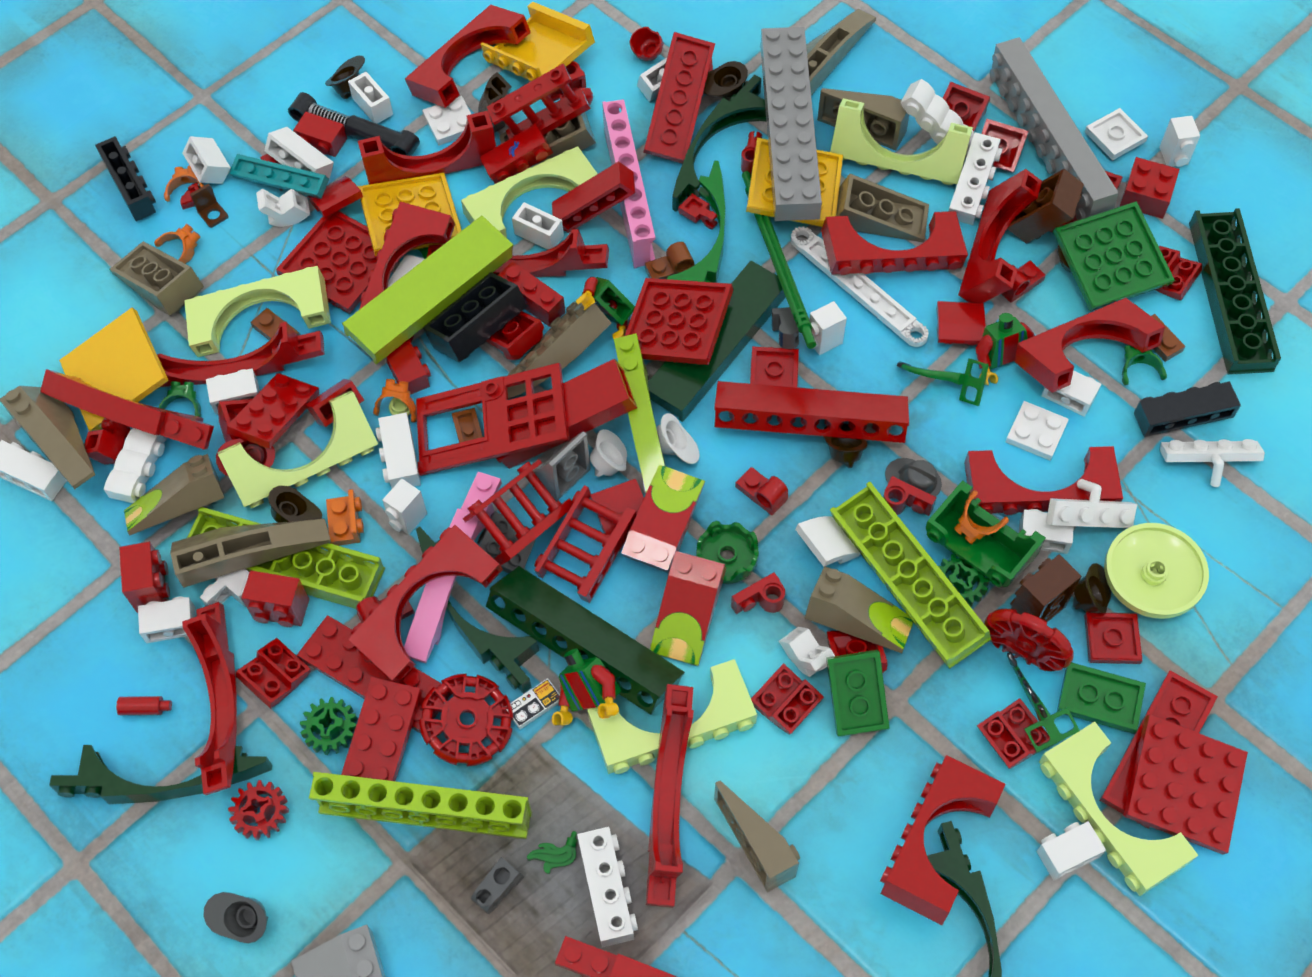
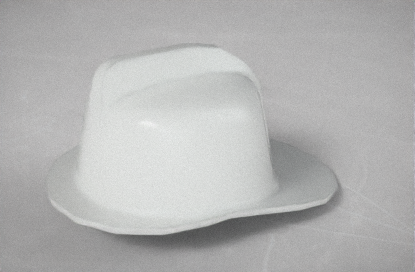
[656,413,700,464]
[589,429,627,477]

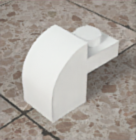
[256,188,310,227]
[200,569,250,607]
[779,627,835,677]

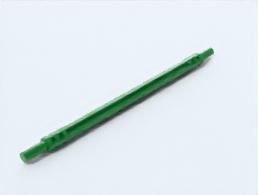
[742,171,816,349]

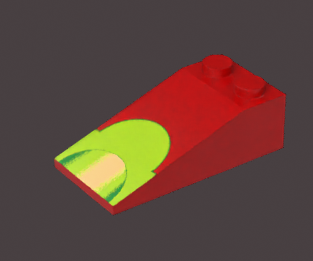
[621,464,705,573]
[650,551,726,666]

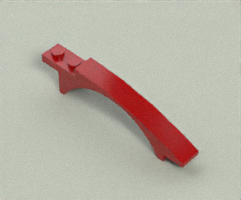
[427,229,609,277]
[157,322,325,387]
[40,369,214,449]
[182,602,237,795]
[646,684,694,908]
[555,936,676,977]

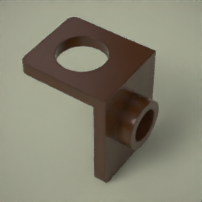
[190,184,229,228]

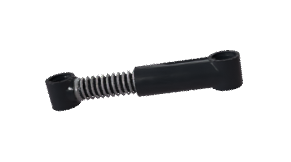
[288,92,420,156]

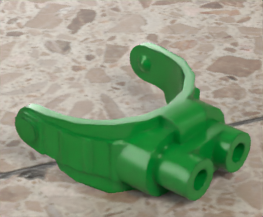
[1122,345,1167,385]
[158,381,201,417]

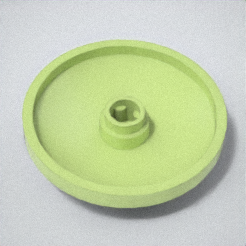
[1104,523,1209,619]

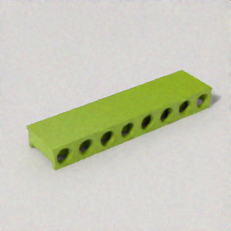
[342,215,513,364]
[830,482,992,669]
[187,507,385,609]
[309,772,532,839]

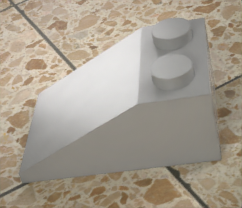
[534,431,590,501]
[291,925,386,977]

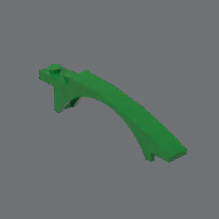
[667,160,725,283]

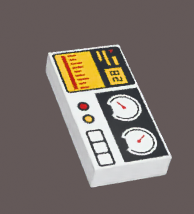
[505,678,560,730]

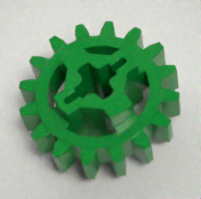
[938,554,990,607]
[300,697,358,755]

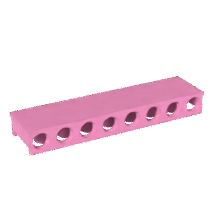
[602,99,655,269]

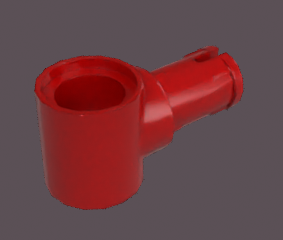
[741,131,762,174]

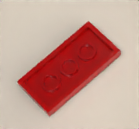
[227,373,319,449]
[341,677,423,781]

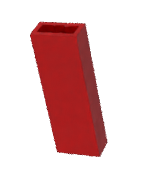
[496,359,637,469]

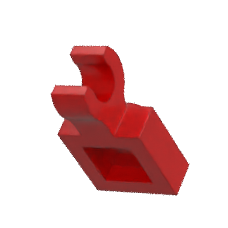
[678,194,718,229]

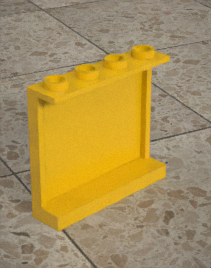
[480,2,595,82]

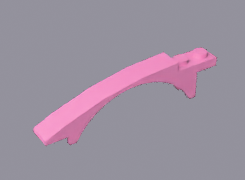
[404,472,502,663]

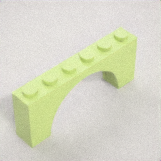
[830,98,973,185]
[461,146,597,238]
[184,266,331,357]
[217,391,378,508]
[587,659,757,774]
[1039,722,1198,896]

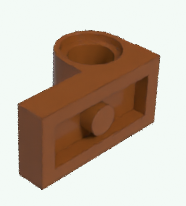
[645,242,694,279]

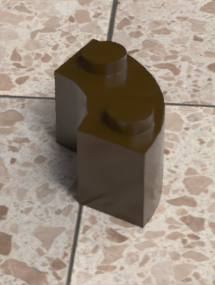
[478,72,512,133]

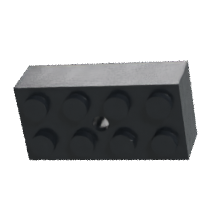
[423,272,528,363]

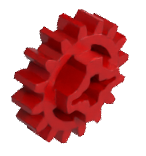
[228,780,289,840]

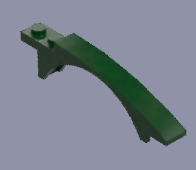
[672,74,766,211]
[416,527,539,694]
[49,745,272,804]
[927,821,1002,977]

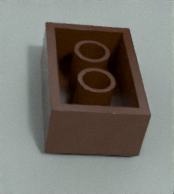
[1007,169,1084,244]
[1010,554,1082,622]

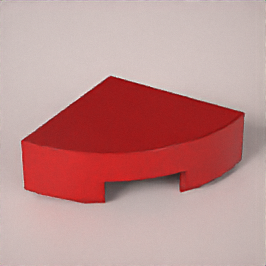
[180,182,199,210]

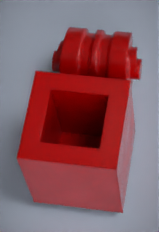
[85,418,130,465]

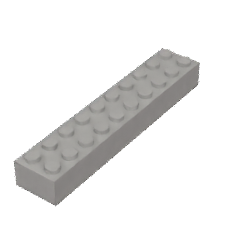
[760,27,822,221]
[990,37,1119,220]

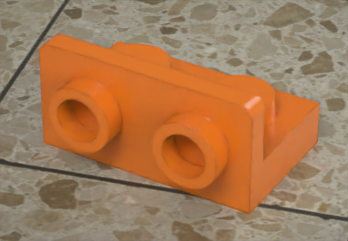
[326,489,364,546]

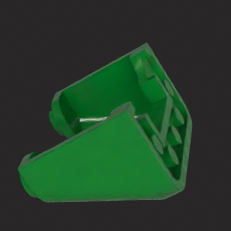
[926,480,1046,587]

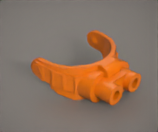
[164,166,204,201]
[154,223,201,264]
[373,379,417,423]
[954,490,1009,544]

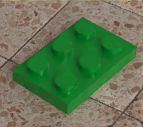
[826,650,890,736]
[1057,663,1146,734]

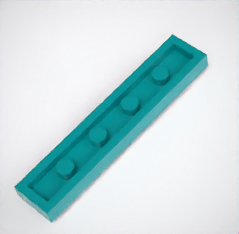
[229,154,329,199]

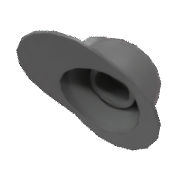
[885,458,942,497]
[204,892,268,944]

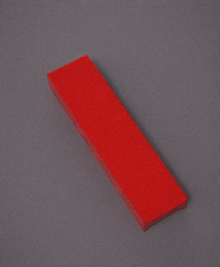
[714,381,909,443]

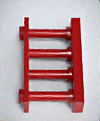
[487,63,591,139]
[463,459,573,565]
[534,485,637,603]

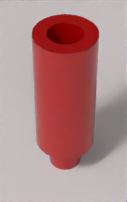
[116,696,172,715]

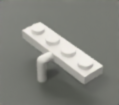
[1160,439,1265,487]
[1046,479,1137,528]

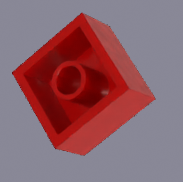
[1119,157,1180,219]
[119,541,170,613]
[241,570,310,627]

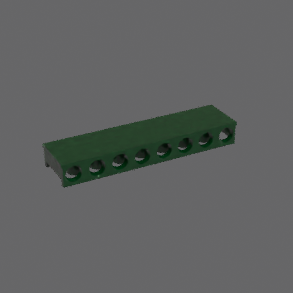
[1189,208,1281,375]
[648,261,786,422]
[486,566,685,715]

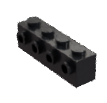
[95,136,156,221]
[1134,381,1241,437]

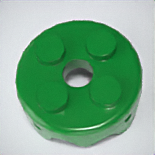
[696,521,759,584]

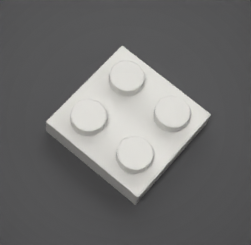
[422,96,471,146]
[1085,108,1148,160]
[1006,401,1069,461]

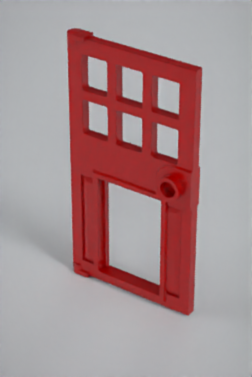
[416,363,570,476]

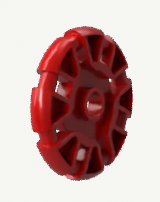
[984,609,1074,671]
[419,673,513,766]

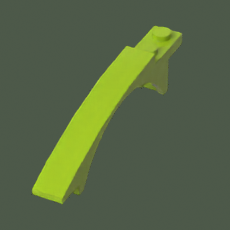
[614,333,666,493]

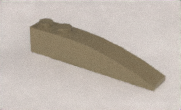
[0,386,95,489]

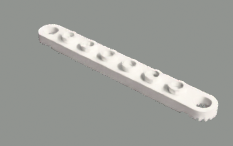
[791,226,929,347]

